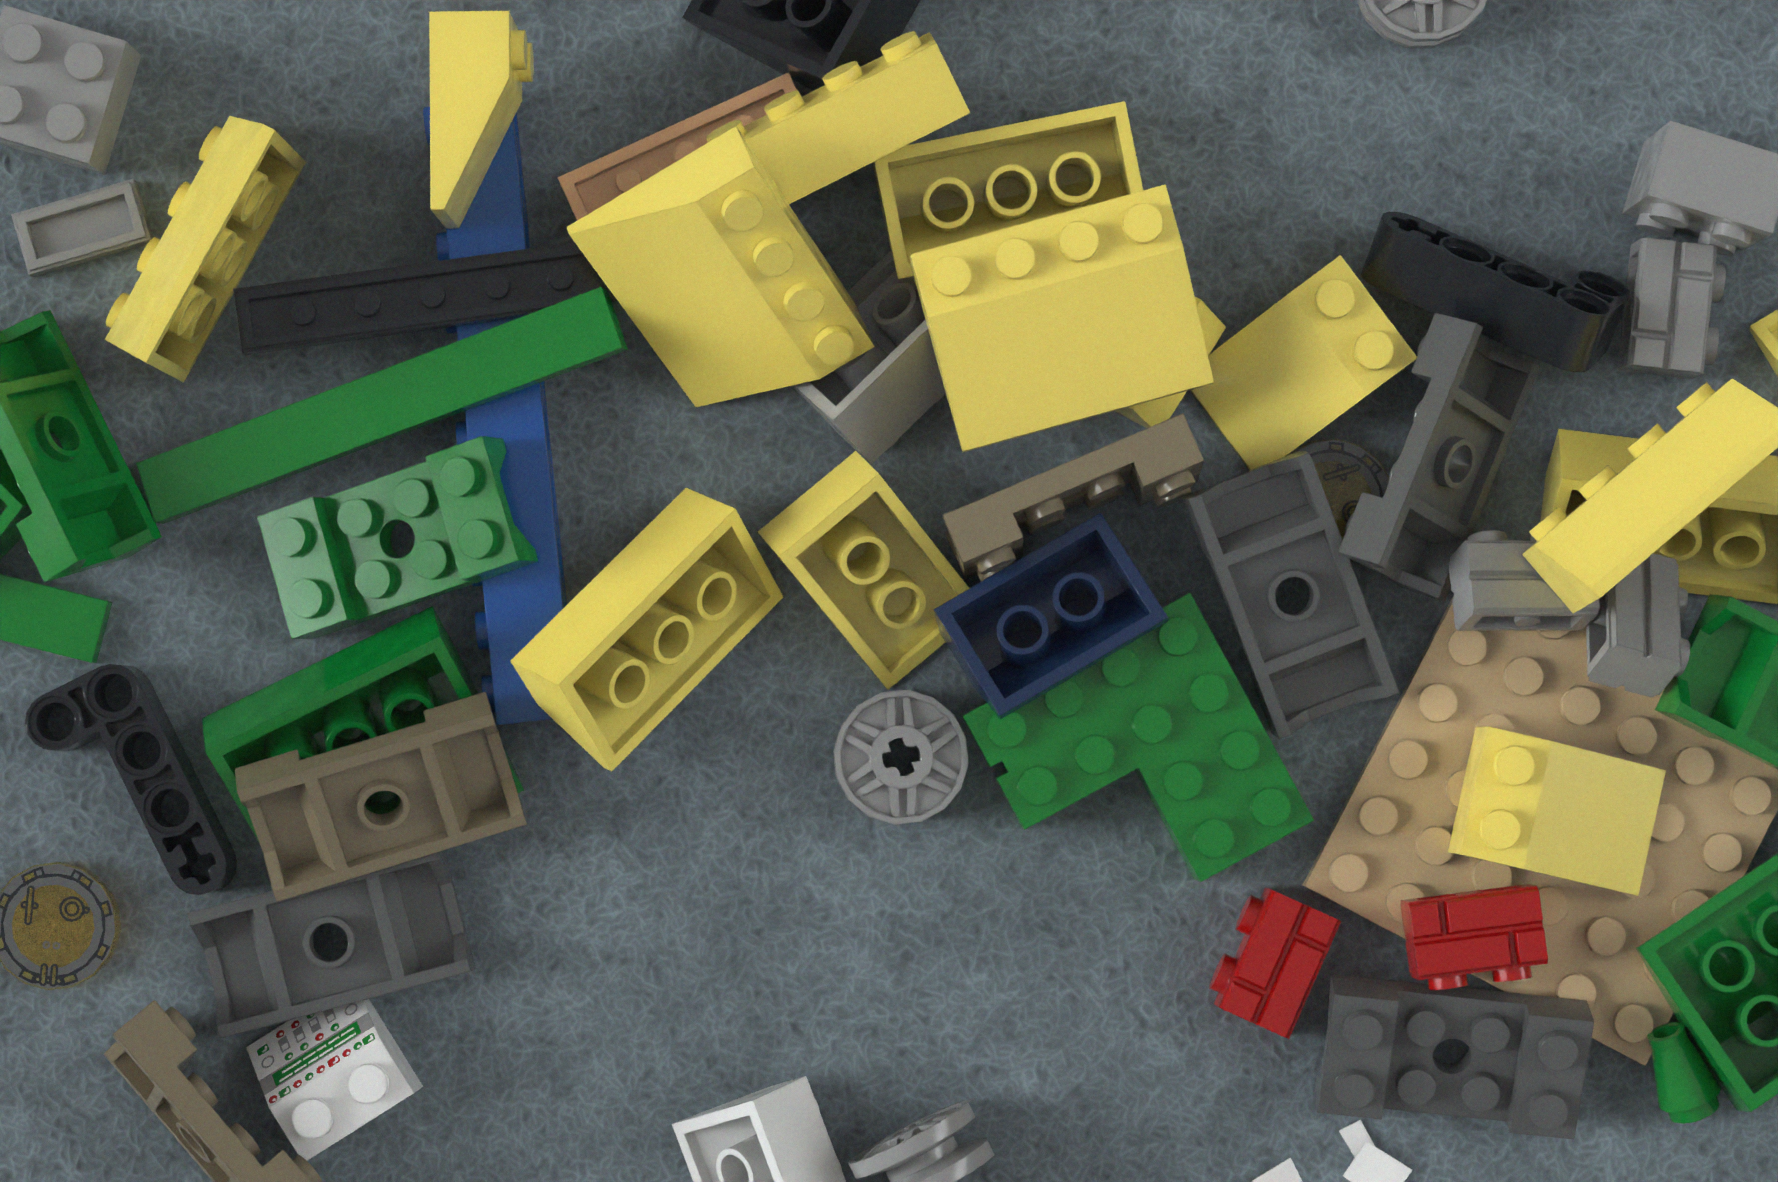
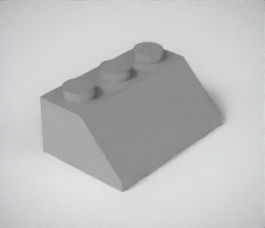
[792,250,946,464]

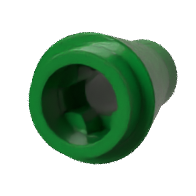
[1647,1022,1721,1124]

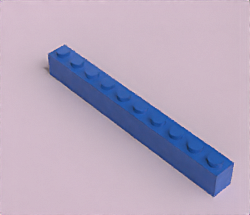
[423,107,567,725]

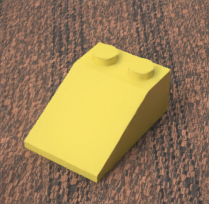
[429,11,534,229]
[1190,255,1417,470]
[758,451,970,690]
[1448,726,1666,896]

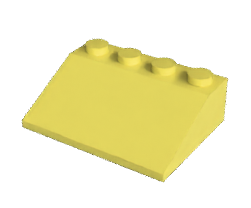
[105,116,306,383]
[567,126,875,407]
[910,184,1214,453]

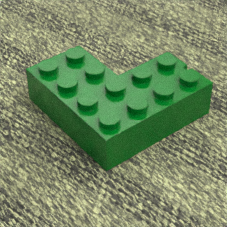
[961,593,1314,882]

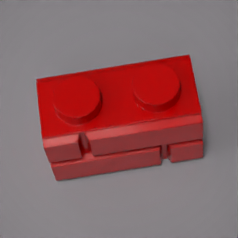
[1400,884,1548,990]
[1209,887,1341,1039]

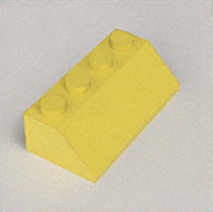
[706,31,970,204]
[872,101,1143,280]
[1522,378,1778,614]
[1540,429,1778,604]
[510,488,783,772]

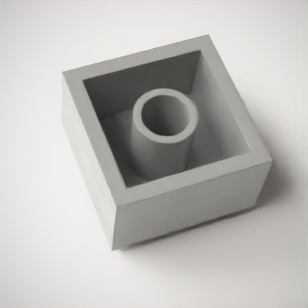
[0,5,142,175]
[1622,121,1778,256]

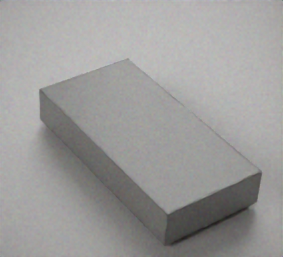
[11,179,153,277]

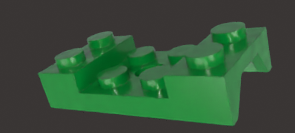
[0,310,162,582]
[257,436,538,639]
[1655,594,1778,770]

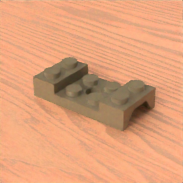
[942,413,1204,582]
[235,692,527,902]
[104,1000,323,1182]

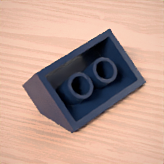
[934,512,1168,719]

